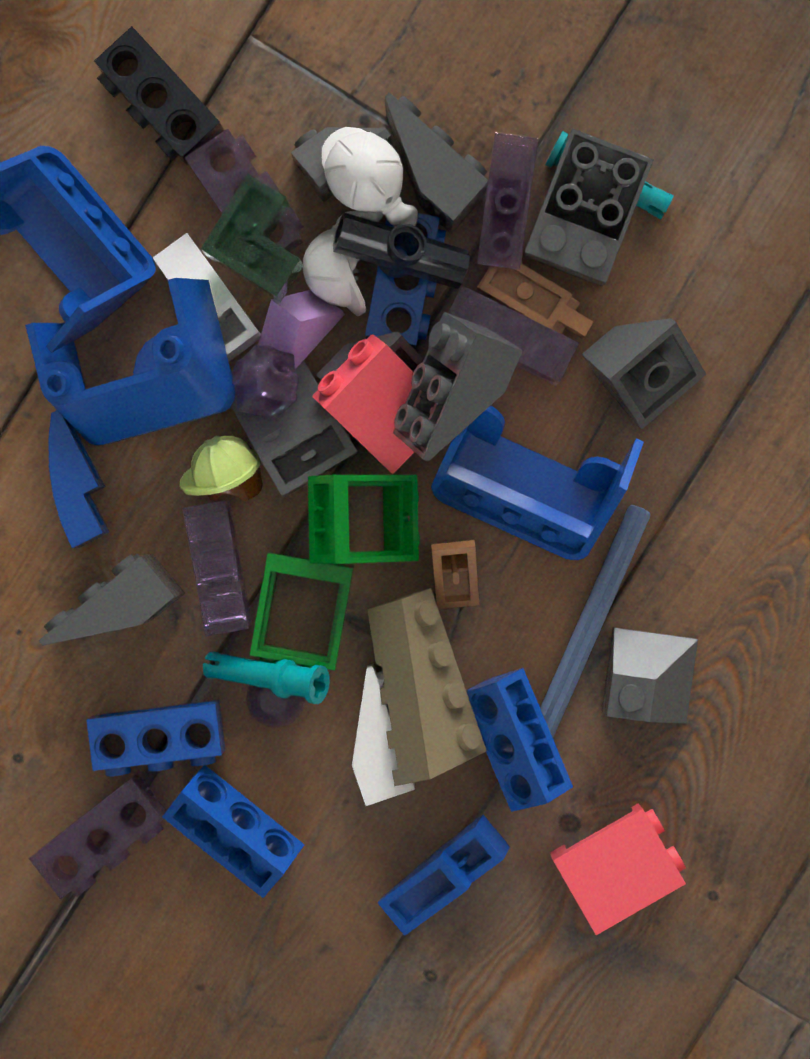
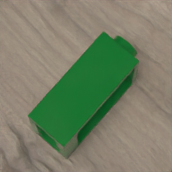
[308,475,420,564]
[250,552,354,671]

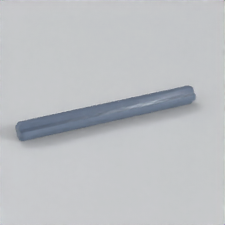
[540,505,650,737]

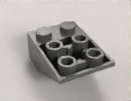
[385,92,489,234]
[523,128,654,287]
[393,312,523,461]
[231,360,359,497]
[39,554,185,646]

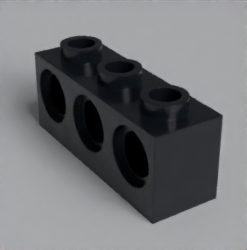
[94,26,224,165]

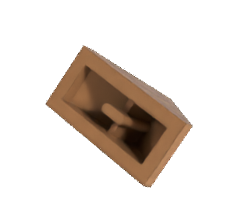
[430,539,479,609]

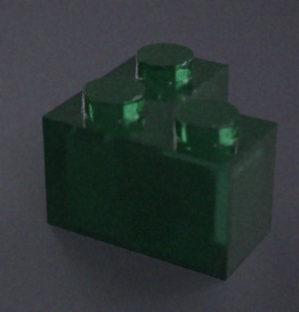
[201,173,303,303]

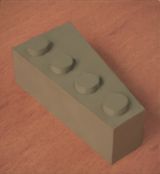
[368,588,487,786]

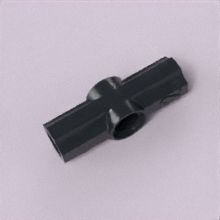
[332,212,470,289]

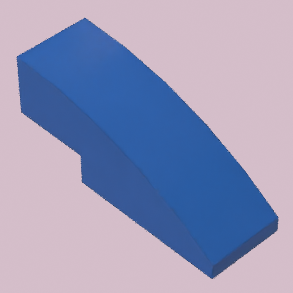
[48,410,109,548]
[378,814,510,936]

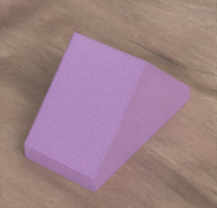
[256,290,345,377]

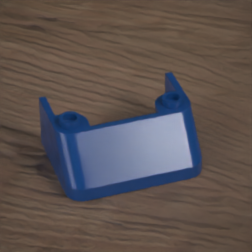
[0,146,156,353]
[25,278,236,445]
[431,406,644,560]

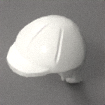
[322,127,418,228]
[303,211,384,316]

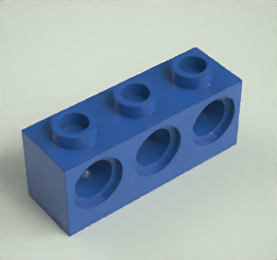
[365,213,446,349]
[466,668,573,812]
[86,700,226,776]
[162,765,304,898]

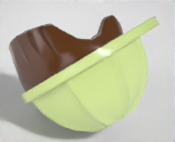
[179,436,263,501]

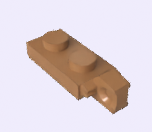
[477,251,594,339]

